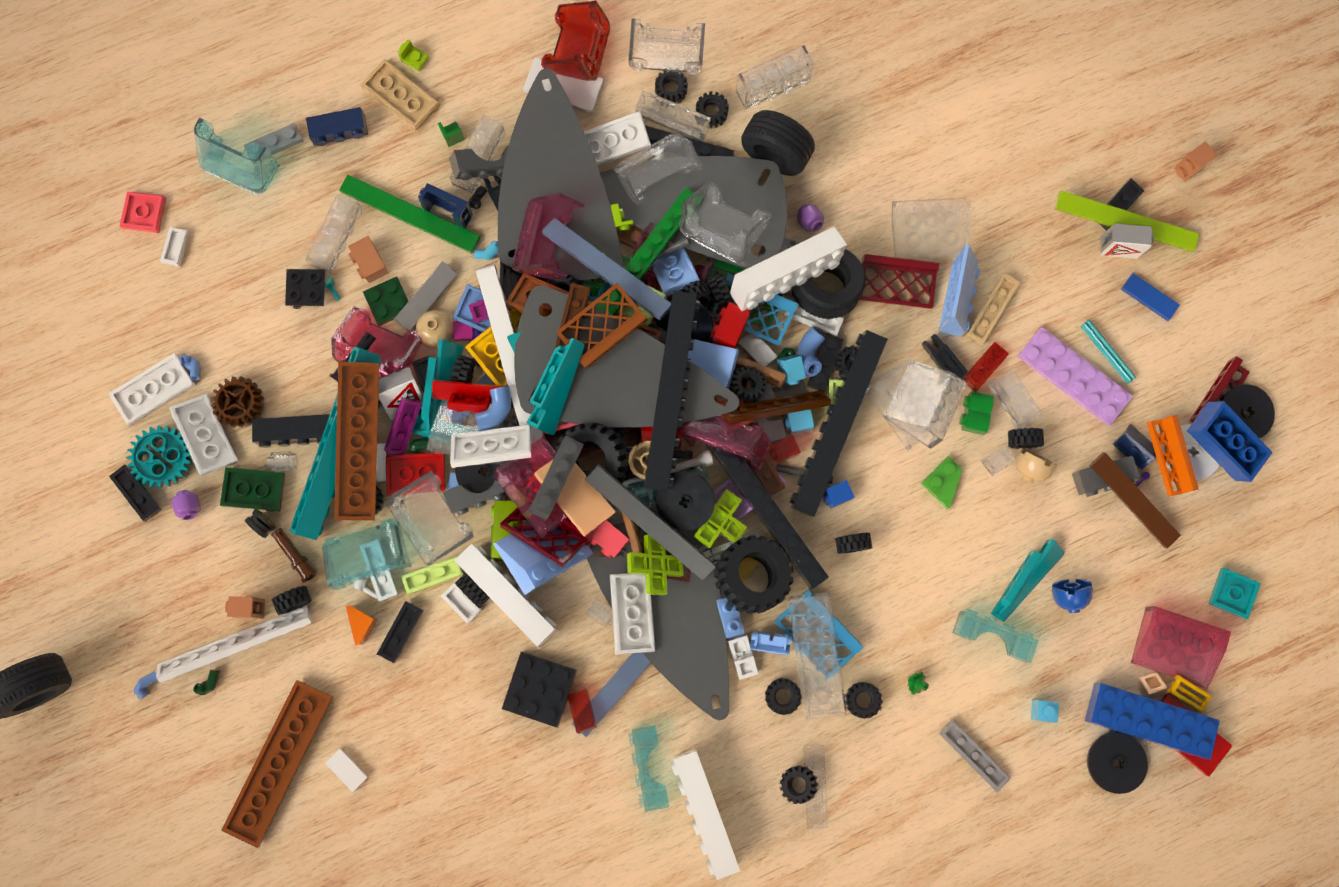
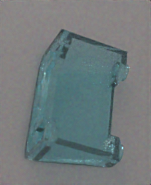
[194,117,280,194]
[321,519,411,590]

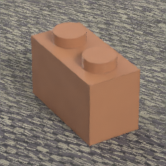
[1174,141,1217,182]
[348,236,389,283]
[225,596,265,619]

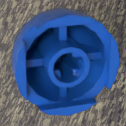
[1052,579,1093,613]

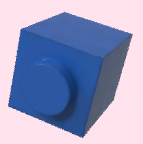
[823,480,855,509]

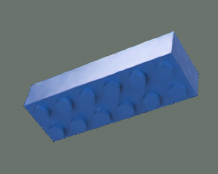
[1085,683,1220,760]

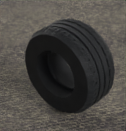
[741,110,815,176]
[791,249,866,319]
[0,653,72,719]

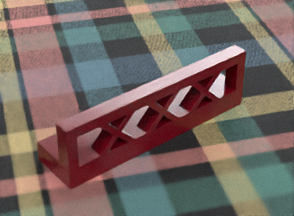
[1190,356,1250,422]

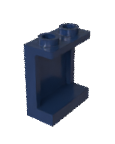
[418,183,473,229]

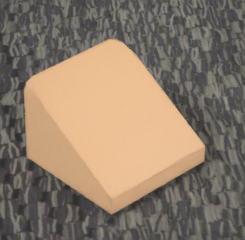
[1139,672,1167,699]

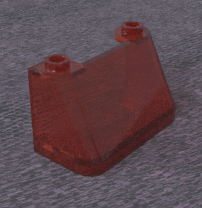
[541,1,610,81]

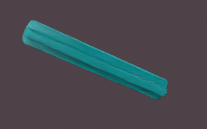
[1081,320,1136,383]

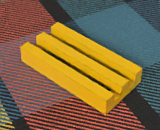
[1167,675,1212,713]

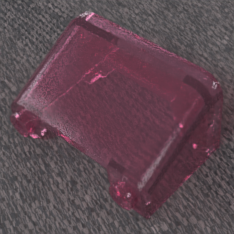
[331,306,422,379]

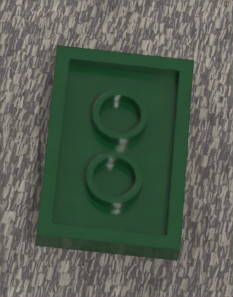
[220,467,285,512]

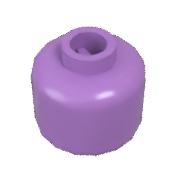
[797,204,824,232]
[171,490,201,520]

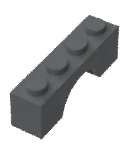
[449,145,509,180]
[528,436,584,520]
[443,462,526,516]

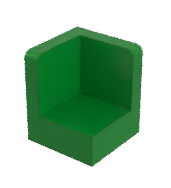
[437,121,465,147]

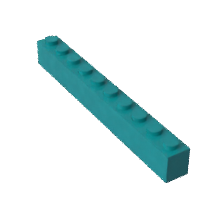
[289,347,381,540]

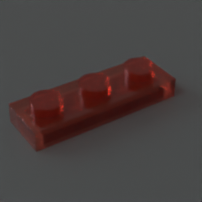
[961,342,1009,393]

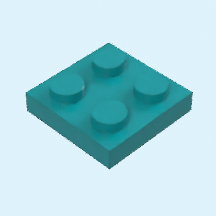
[1208,568,1261,620]

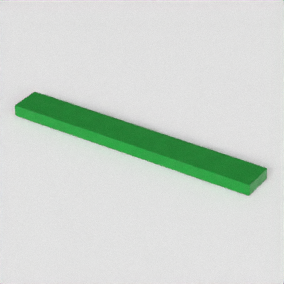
[339,175,480,254]

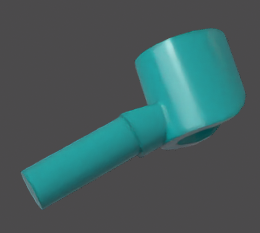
[325,274,341,301]

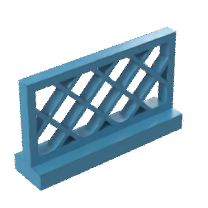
[711,273,798,346]
[774,589,863,679]

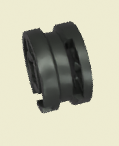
[245,509,276,538]

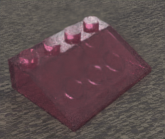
[493,437,569,538]
[1131,606,1231,689]

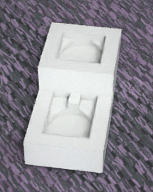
[738,333,777,367]
[727,633,758,680]

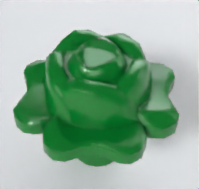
[908,671,929,695]

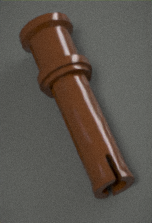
[271,528,318,583]

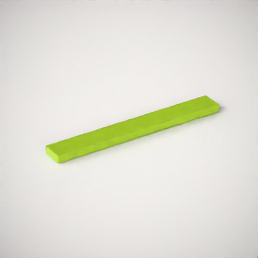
[1054,190,1199,252]

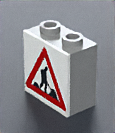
[1100,224,1154,259]
[378,367,423,420]

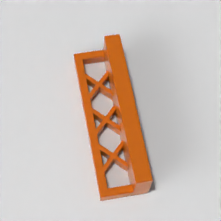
[1146,415,1199,497]

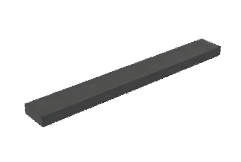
[585,464,716,580]

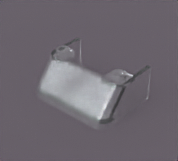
[613,133,703,205]

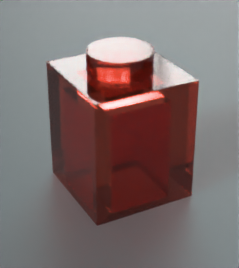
[769,435,801,464]

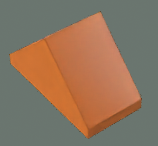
[346,605,377,645]

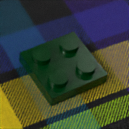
[363,276,409,326]

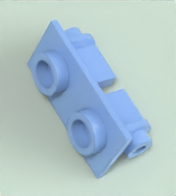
[716,598,745,639]
[750,630,792,655]

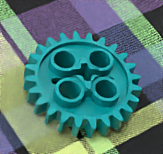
[126,425,193,488]

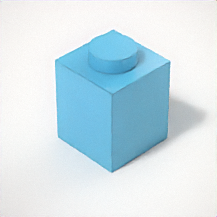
[777,355,806,385]
[784,409,814,435]
[1031,700,1059,723]

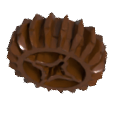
[211,376,264,428]

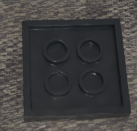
[502,652,577,728]

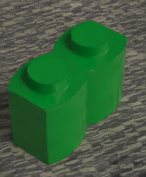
[959,391,994,435]

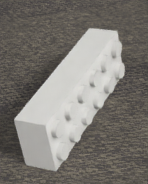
[730,227,847,311]
[454,544,558,647]
[671,749,740,880]

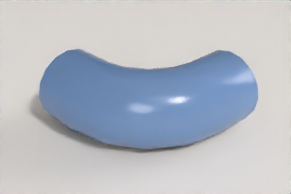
[797,326,826,377]
[475,386,511,431]

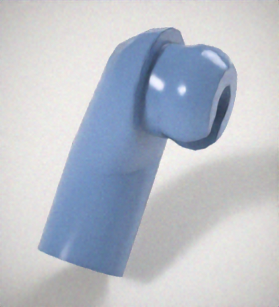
[179,354,200,380]
[134,671,158,699]

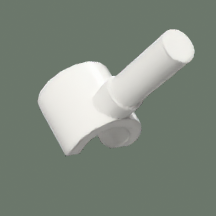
[354,578,377,599]

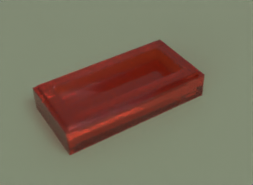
[568,689,597,734]

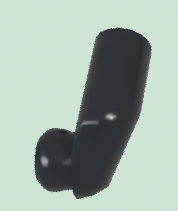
[468,185,487,210]

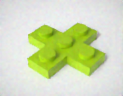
[693,489,747,548]
[627,534,684,596]

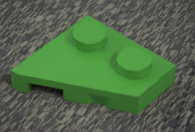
[921,456,962,509]

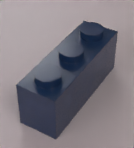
[306,107,368,146]

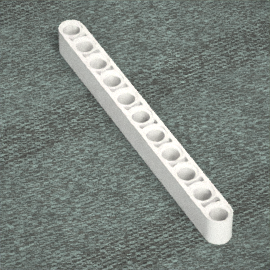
[476,265,551,469]

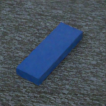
[1121,273,1180,321]

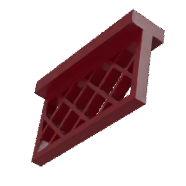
[859,254,939,309]
[500,491,593,567]

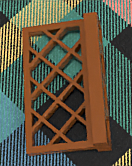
[556,283,648,370]

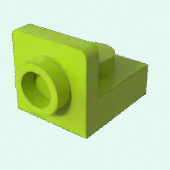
[398,39,429,72]
[611,203,634,232]

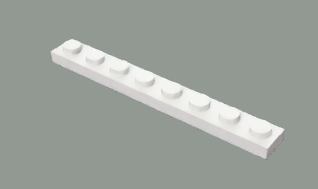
[156,605,311,683]

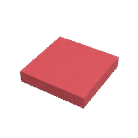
[120,191,166,233]

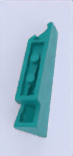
[526,338,584,435]
[421,339,464,435]
[991,539,1064,622]

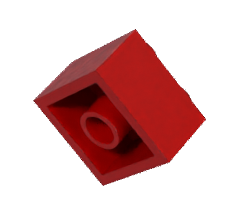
[710,302,750,349]

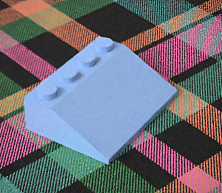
[939,244,980,337]
[494,519,593,595]

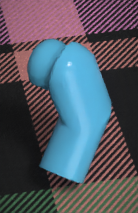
[474,241,499,260]

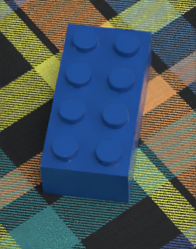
[1187,401,1273,482]

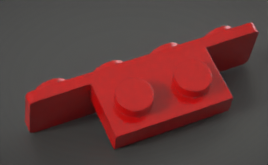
[432,380,505,413]

